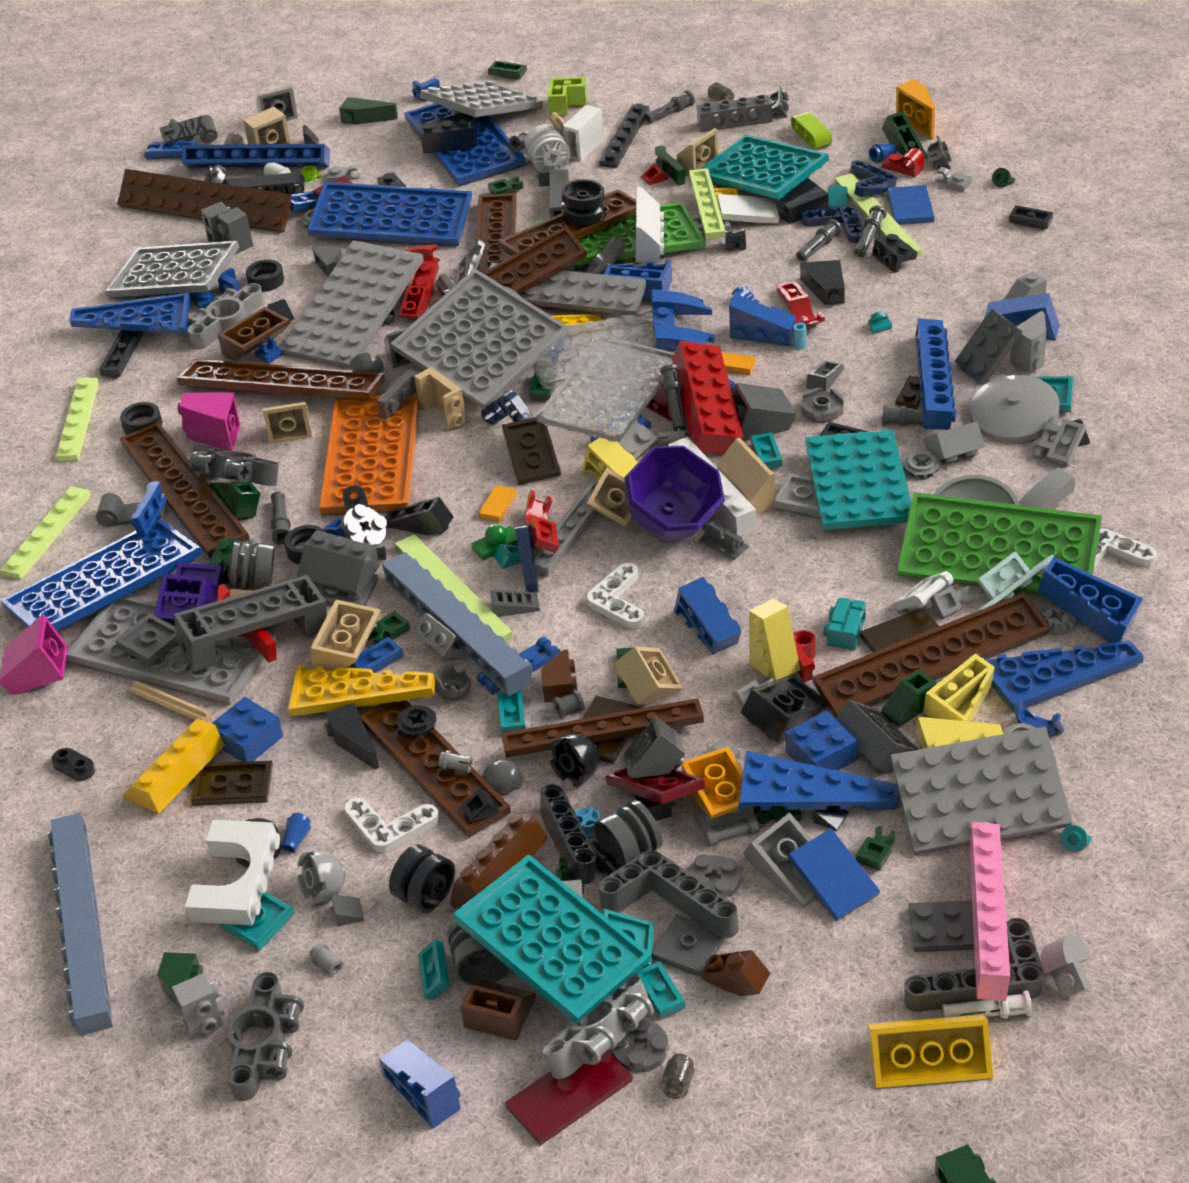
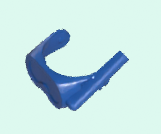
[1014,699,1064,737]

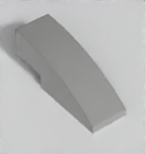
[1019,467,1075,510]

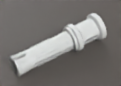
[942,990,1032,1020]

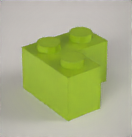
[548,77,587,116]

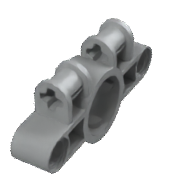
[187,283,264,349]
[542,975,654,1079]

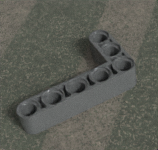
[598,850,739,938]
[904,918,1043,1012]

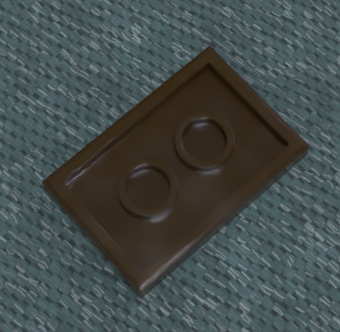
[502,415,561,485]
[860,608,939,653]
[583,696,641,764]
[191,760,273,806]

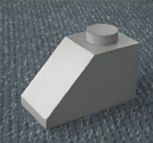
[1003,271,1047,300]

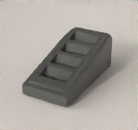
[806,360,844,391]
[490,590,540,617]

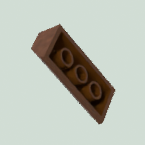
[449,813,548,908]

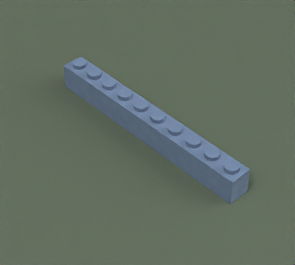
[382,552,533,696]
[48,813,113,1035]

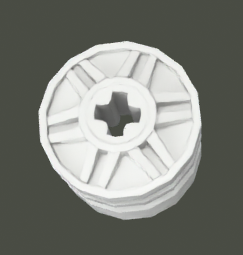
[524,124,570,173]

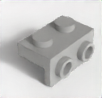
[415,613,465,660]

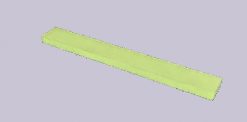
[834,173,922,257]
[395,534,513,641]

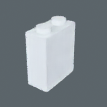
[563,105,604,161]

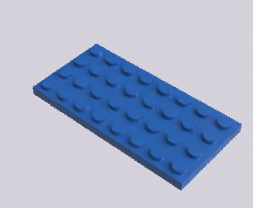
[404,103,526,185]
[307,182,472,246]
[0,519,202,631]

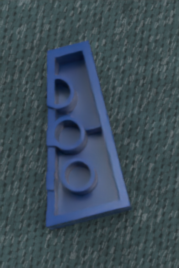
[1037,557,1143,642]

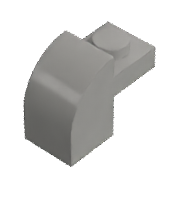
[1041,932,1091,1000]

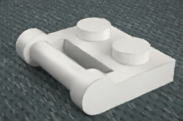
[893,572,954,610]

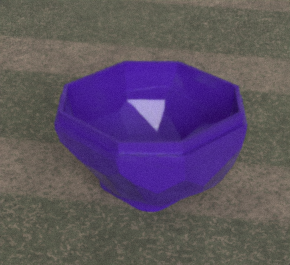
[624,446,725,541]

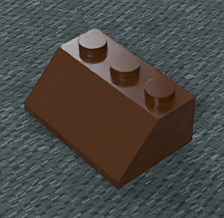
[217,306,290,361]

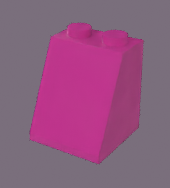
[177,393,241,451]
[0,615,68,695]

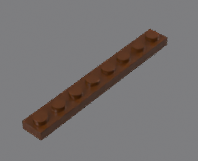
[501,698,704,758]

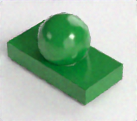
[471,524,518,561]

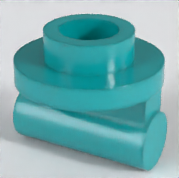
[868,311,892,334]
[1061,825,1092,852]

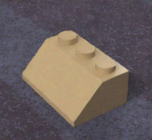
[717,438,775,515]
[310,600,381,670]

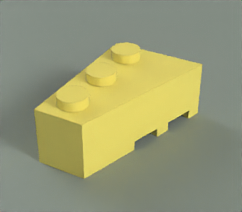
[582,433,638,481]
[749,599,801,681]
[923,654,995,722]
[915,717,1003,749]

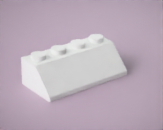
[636,187,664,263]

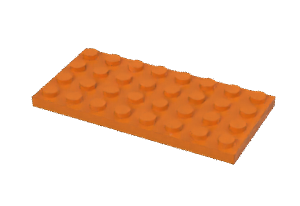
[319,394,419,514]

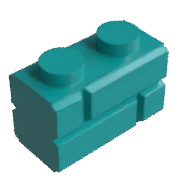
[823,597,866,650]

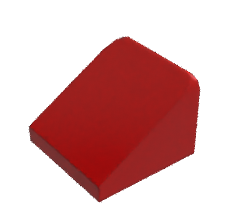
[641,163,669,185]

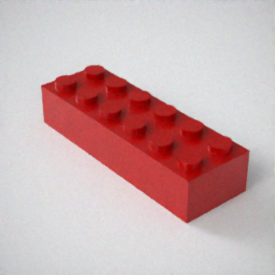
[672,341,743,455]

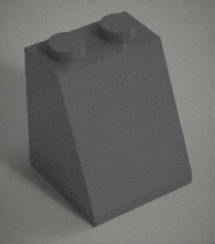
[732,383,796,441]

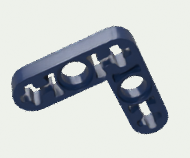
[850,160,897,197]
[802,205,864,243]
[481,391,534,425]
[515,525,539,592]

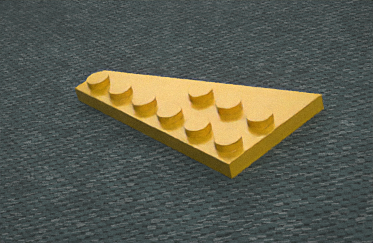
[288,664,435,717]

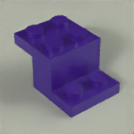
[154,562,224,622]

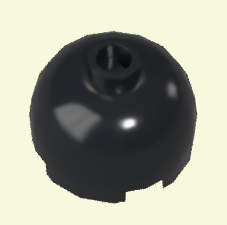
[549,733,599,786]

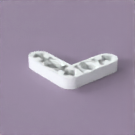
[1094,529,1157,567]
[587,563,645,629]
[345,798,439,853]

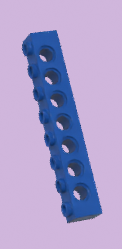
[182,144,330,168]
[915,318,956,430]

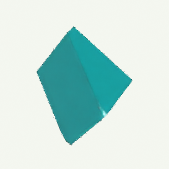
[828,186,848,208]
[494,544,521,569]

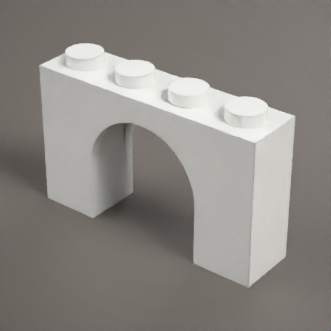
[185,820,280,926]

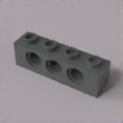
[696,95,772,132]

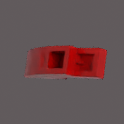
[399,261,439,319]

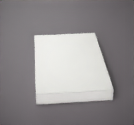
[717,194,779,224]

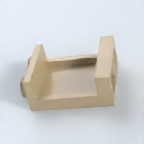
[414,367,467,431]

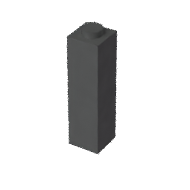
[549,169,569,218]

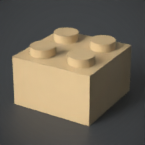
[243,107,290,144]

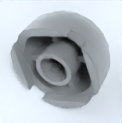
[297,850,346,905]

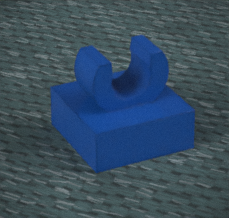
[255,338,284,364]

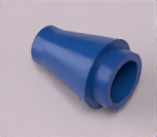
[868,143,897,162]
[281,813,311,853]

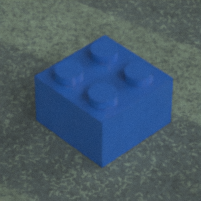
[212,697,283,762]
[785,711,857,770]

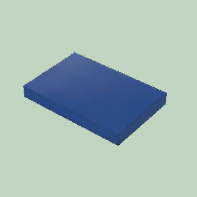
[887,185,934,225]
[787,828,880,921]

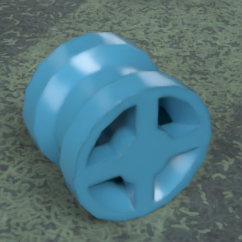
[575,807,600,839]

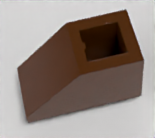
[541,649,578,703]
[700,950,771,996]

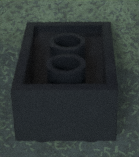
[740,674,827,743]

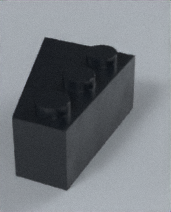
[419,112,478,154]

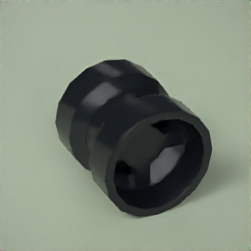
[725,229,746,250]

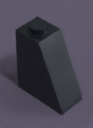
[778,178,829,224]
[800,260,845,305]

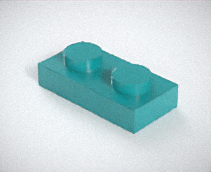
[751,433,782,468]
[497,690,526,733]
[418,939,450,1000]
[635,961,685,1019]

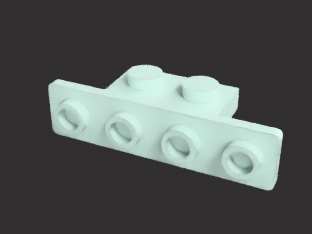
[973,551,1054,613]

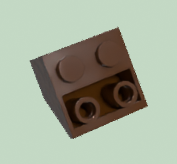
[460,980,536,1040]

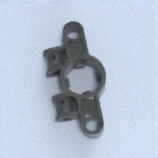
[189,445,279,486]
[227,972,304,1101]

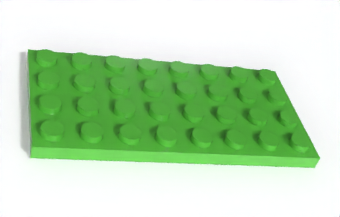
[534,202,706,266]
[897,492,1102,595]

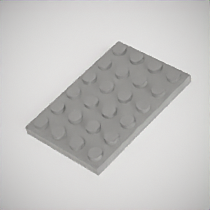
[419,80,543,117]
[105,241,239,298]
[891,726,1073,854]

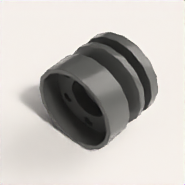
[228,541,275,590]
[594,800,662,867]
[447,922,511,985]

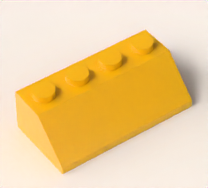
[122,718,225,814]
[867,1014,993,1088]

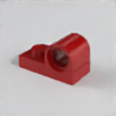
[882,148,925,177]
[793,630,816,682]

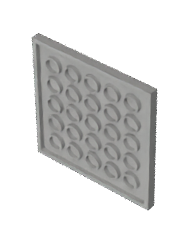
[391,269,569,410]

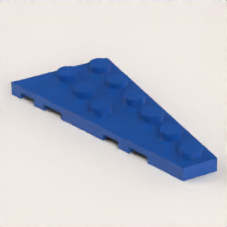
[69,293,190,334]
[981,640,1144,712]
[738,751,899,810]

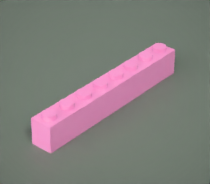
[969,822,1010,1001]

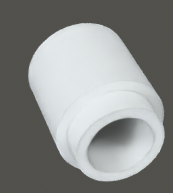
[263,162,291,175]

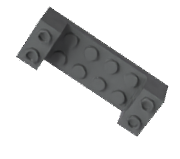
[174,575,327,671]

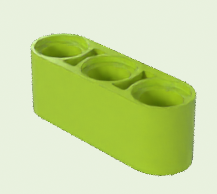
[791,112,832,150]

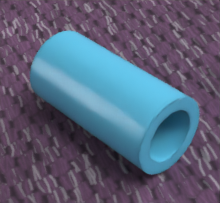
[794,323,806,350]

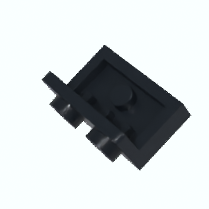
[872,234,918,273]

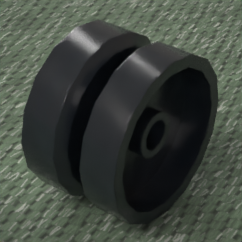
[561,179,605,225]
[389,844,455,913]

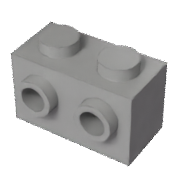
[172,973,225,1039]

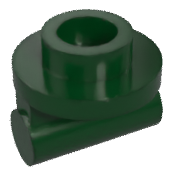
[992,168,1015,187]

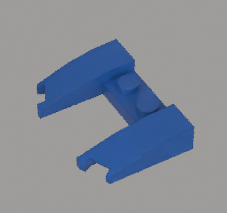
[651,290,715,351]

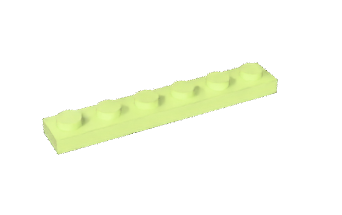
[689,168,725,240]
[56,377,99,462]
[0,486,91,580]

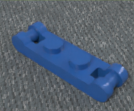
[477,637,561,695]

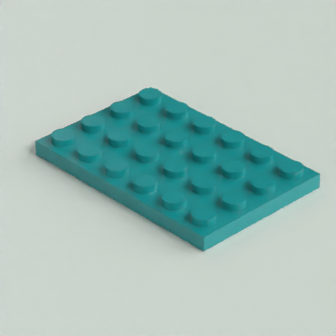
[700,134,829,200]
[805,430,912,530]
[452,855,652,1025]

